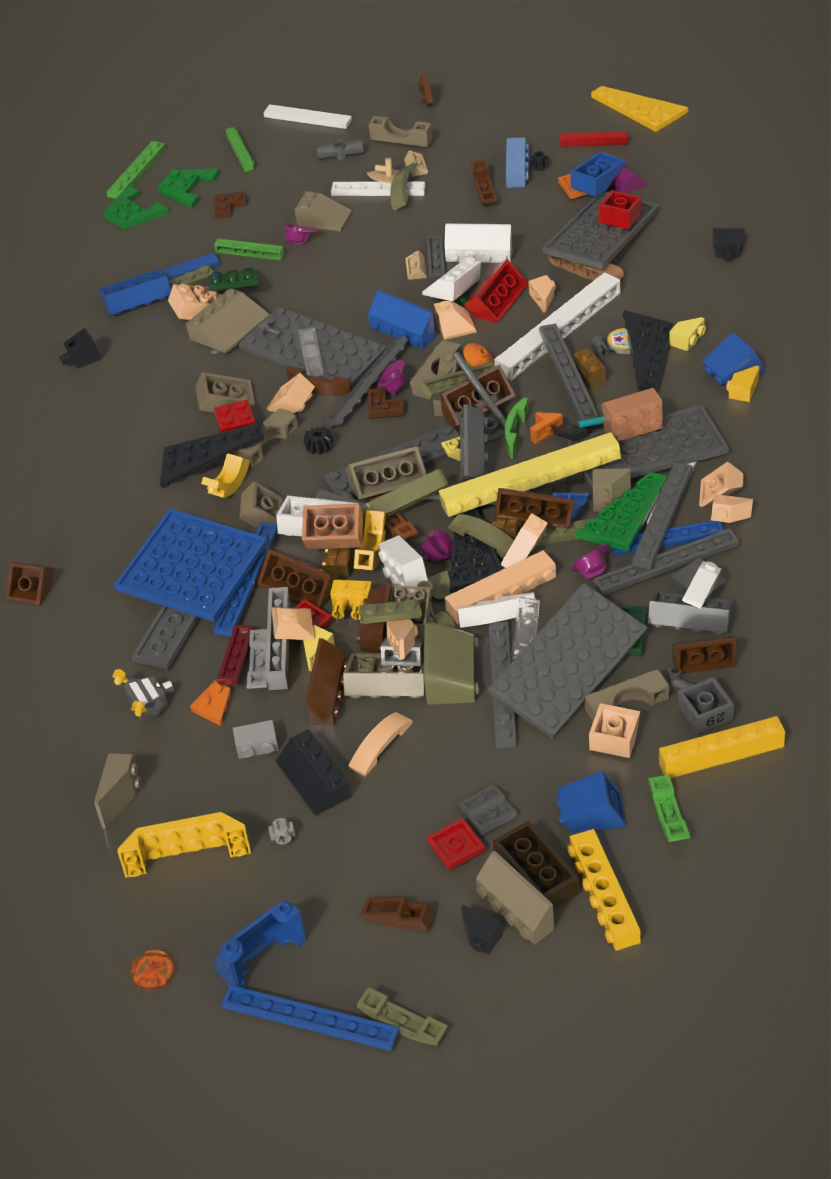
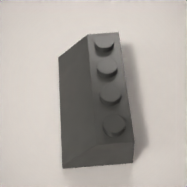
[460,405,487,483]
[648,591,733,635]

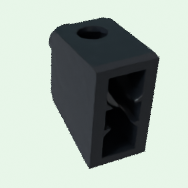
[713,228,745,261]
[59,328,102,368]

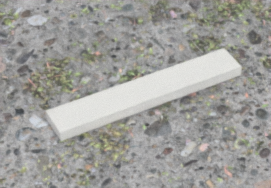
[264,104,352,129]
[331,182,426,196]

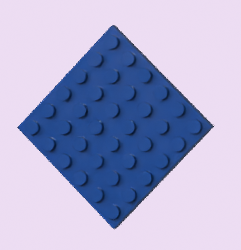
[114,508,268,622]

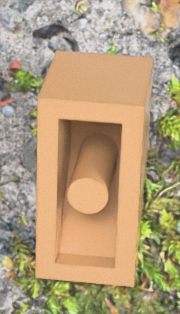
[529,275,556,313]
[711,494,753,523]

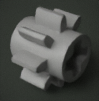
[268,818,295,845]

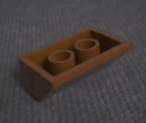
[357,583,391,653]
[672,636,737,674]

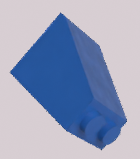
[702,333,765,387]
[556,771,627,833]

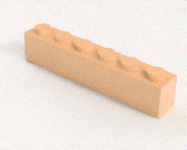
[445,551,556,624]

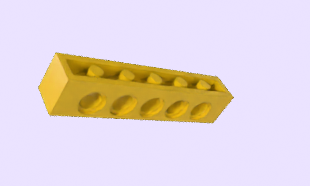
[567,829,641,951]

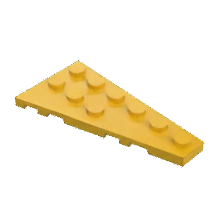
[591,86,688,132]

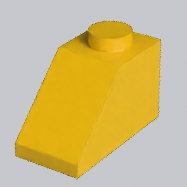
[726,366,760,402]

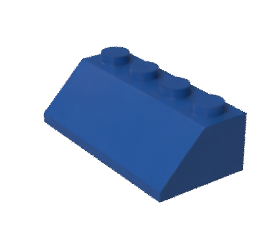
[97,269,171,315]
[368,290,435,349]

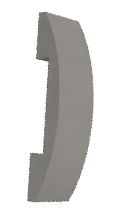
[247,629,267,689]

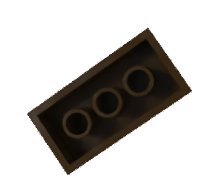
[493,820,579,908]

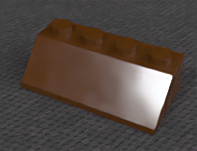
[440,364,516,428]
[495,488,574,528]
[257,549,341,609]
[306,638,348,726]

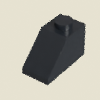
[461,905,503,954]

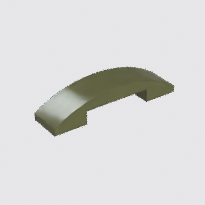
[390,162,416,211]
[448,514,514,558]
[357,987,448,1046]

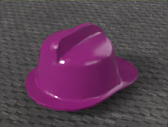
[282,223,320,245]
[377,360,405,395]
[421,529,453,563]
[571,544,609,579]

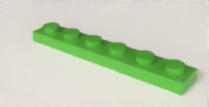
[107,141,166,199]

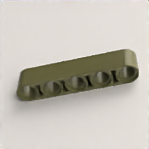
[361,469,450,518]

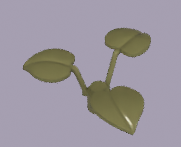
[417,571,455,628]

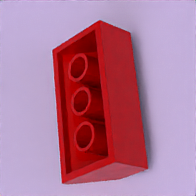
[464,259,529,323]

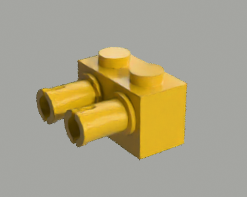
[330,580,372,620]

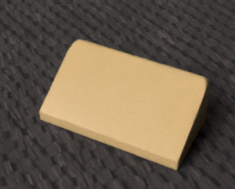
[404,151,428,177]
[405,250,428,280]

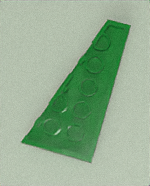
[575,472,668,552]

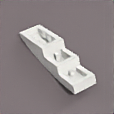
[458,593,536,628]

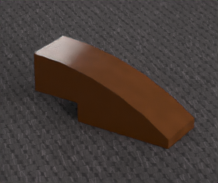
[361,898,435,932]

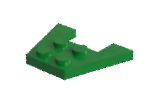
[158,169,220,209]
[103,185,169,229]

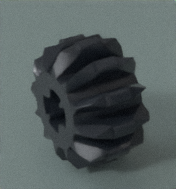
[303,426,334,455]

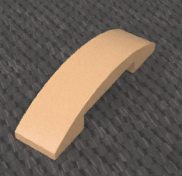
[349,712,413,777]

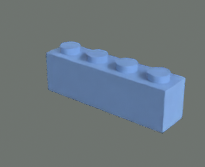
[506,137,529,188]

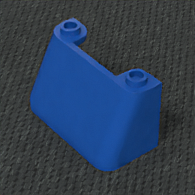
[214,901,306,988]

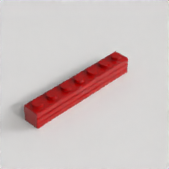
[560,131,628,147]

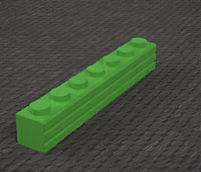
[225,127,254,172]
[214,239,284,260]

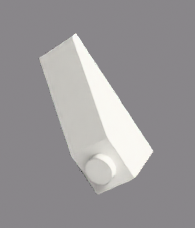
[682,561,721,609]

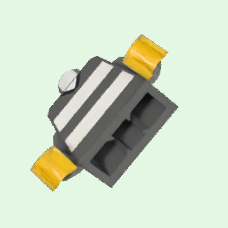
[113,669,174,722]

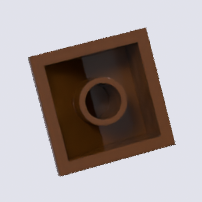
[5,562,54,605]

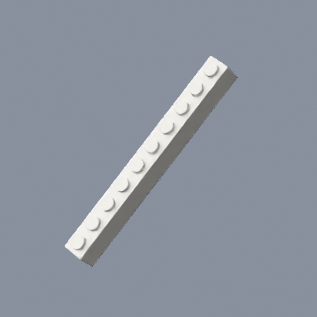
[494,272,620,381]

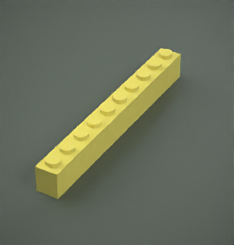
[438,432,621,517]

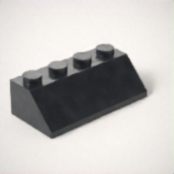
[276,729,351,816]

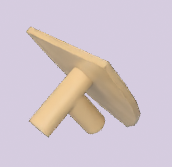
[367,158,400,184]

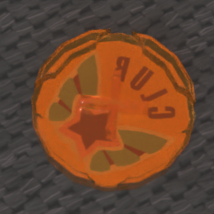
[130,950,175,992]

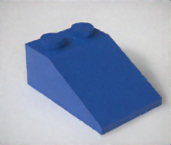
[570,151,625,197]

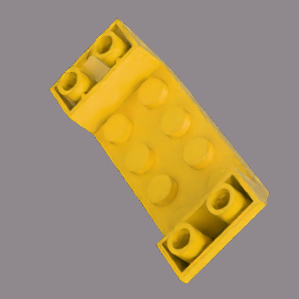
[117,812,251,878]

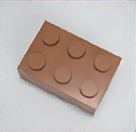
[603,388,663,442]
[302,503,363,549]

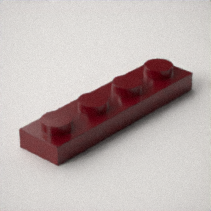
[217,625,254,685]

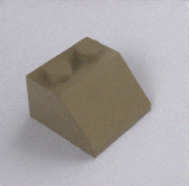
[593,468,631,511]
[240,481,283,527]

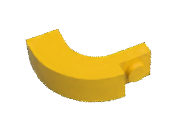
[201,454,250,498]
[354,510,386,570]

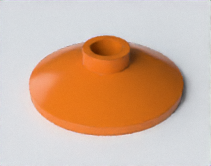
[463,343,494,367]

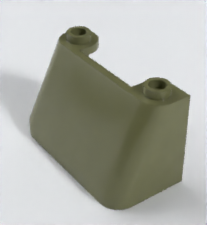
[424,622,479,705]

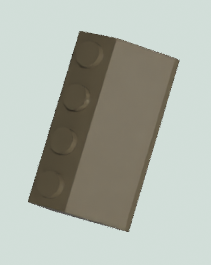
[345,446,426,500]
[476,851,554,945]

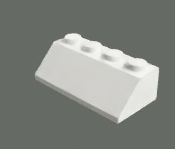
[445,224,513,263]
[422,257,481,301]
[276,496,356,536]

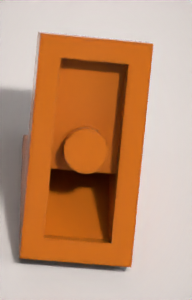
[530,412,563,444]

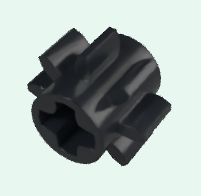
[530,151,549,171]

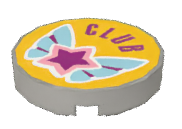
[607,328,631,355]

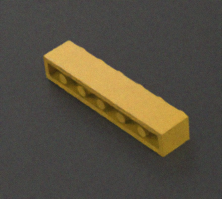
[659,716,785,778]

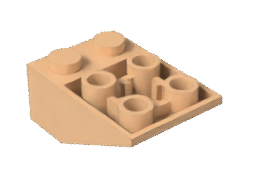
[168,284,222,320]

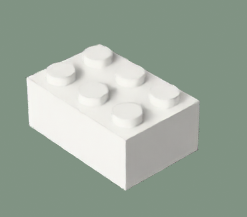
[378,536,428,586]

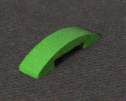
[505,397,529,459]
[648,775,690,842]

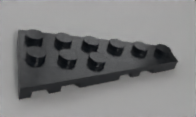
[622,310,673,392]
[160,422,265,489]
[449,508,503,593]

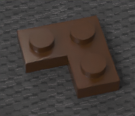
[417,73,433,107]
[214,192,246,219]
[368,389,404,418]

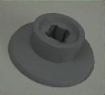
[484,417,505,442]

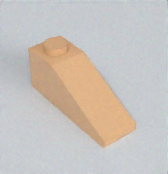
[500,513,548,569]
[387,619,418,659]

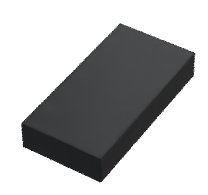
[552,423,588,441]

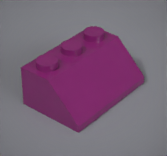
[607,152,648,193]

